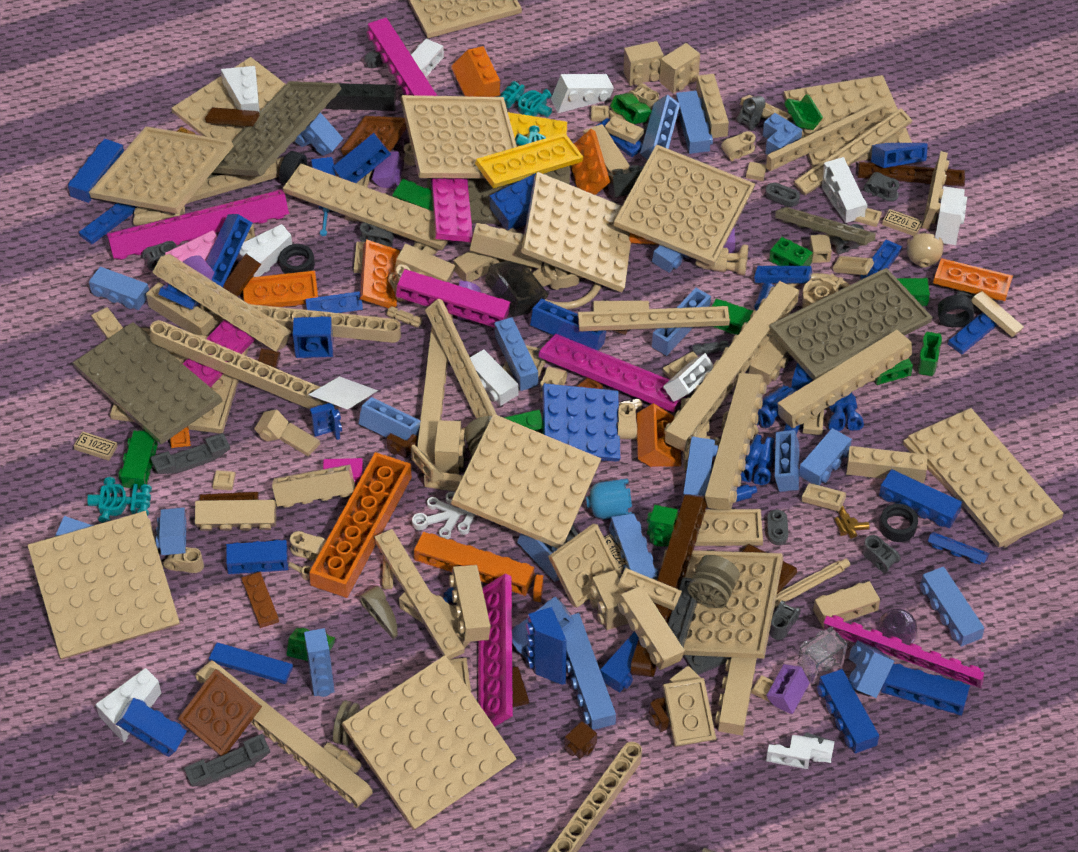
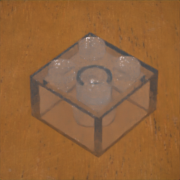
[797,627,847,685]

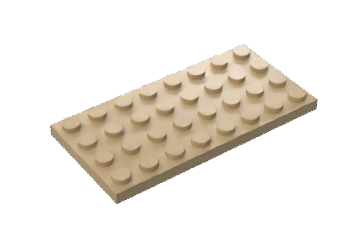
[908,408,1064,548]

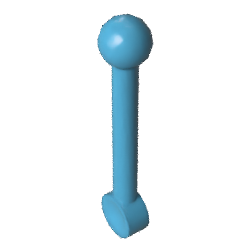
[320,208,330,236]

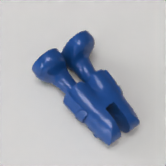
[756,385,798,428]
[828,392,864,431]
[741,434,774,485]

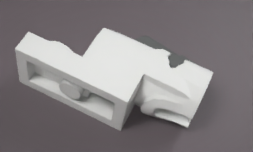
[766,733,834,769]

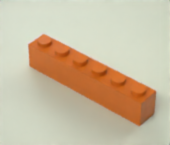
[414,532,534,596]

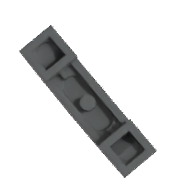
[150,433,230,474]
[184,733,270,787]

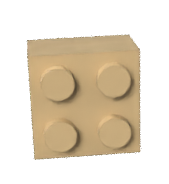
[624,41,664,86]
[660,43,700,94]
[435,420,465,475]
[590,570,628,630]

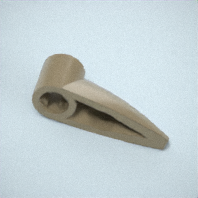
[359,586,398,640]

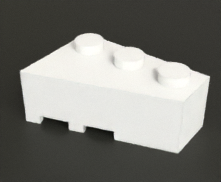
[221,66,260,112]
[551,74,614,113]
[822,157,867,223]
[935,186,967,245]
[236,224,292,277]
[96,668,161,742]

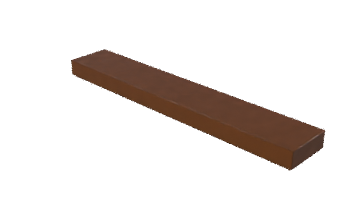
[858,162,965,186]

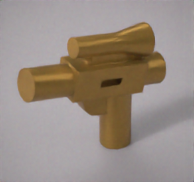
[834,506,870,539]

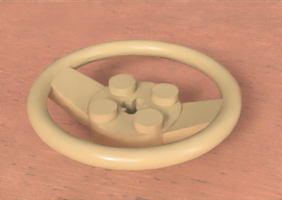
[522,262,601,309]
[788,273,850,315]

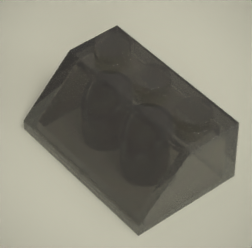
[485,261,549,317]

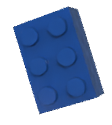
[490,173,536,231]

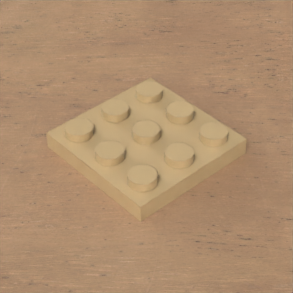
[548,524,622,608]

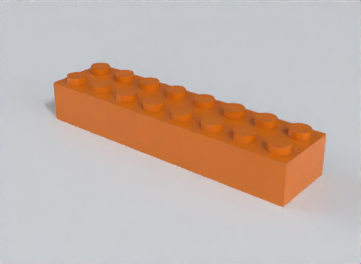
[309,452,412,598]

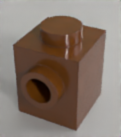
[565,721,597,759]

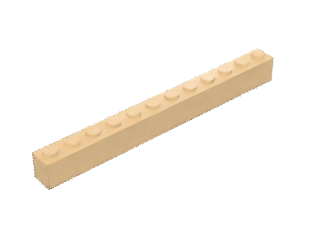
[664,281,799,452]

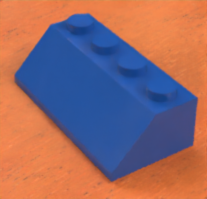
[526,607,567,685]

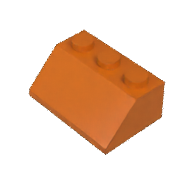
[451,46,500,97]
[637,403,681,467]

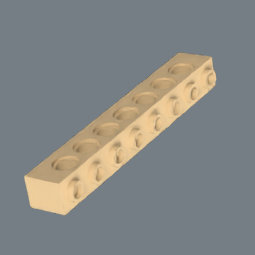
[153,254,292,352]

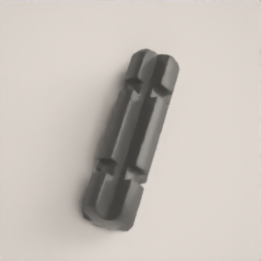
[692,341,729,355]

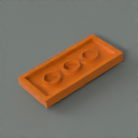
[571,129,610,195]
[360,239,400,308]
[933,258,1013,301]
[243,271,318,307]

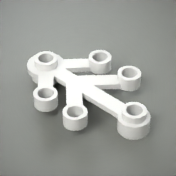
[412,492,478,539]

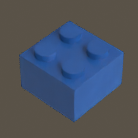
[293,316,334,358]

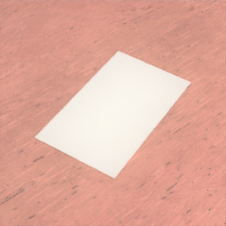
[308,376,378,410]

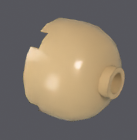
[907,233,943,268]

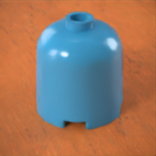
[586,478,632,519]

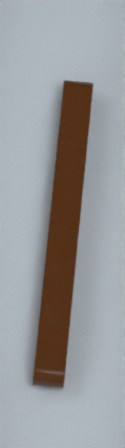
[631,494,707,677]

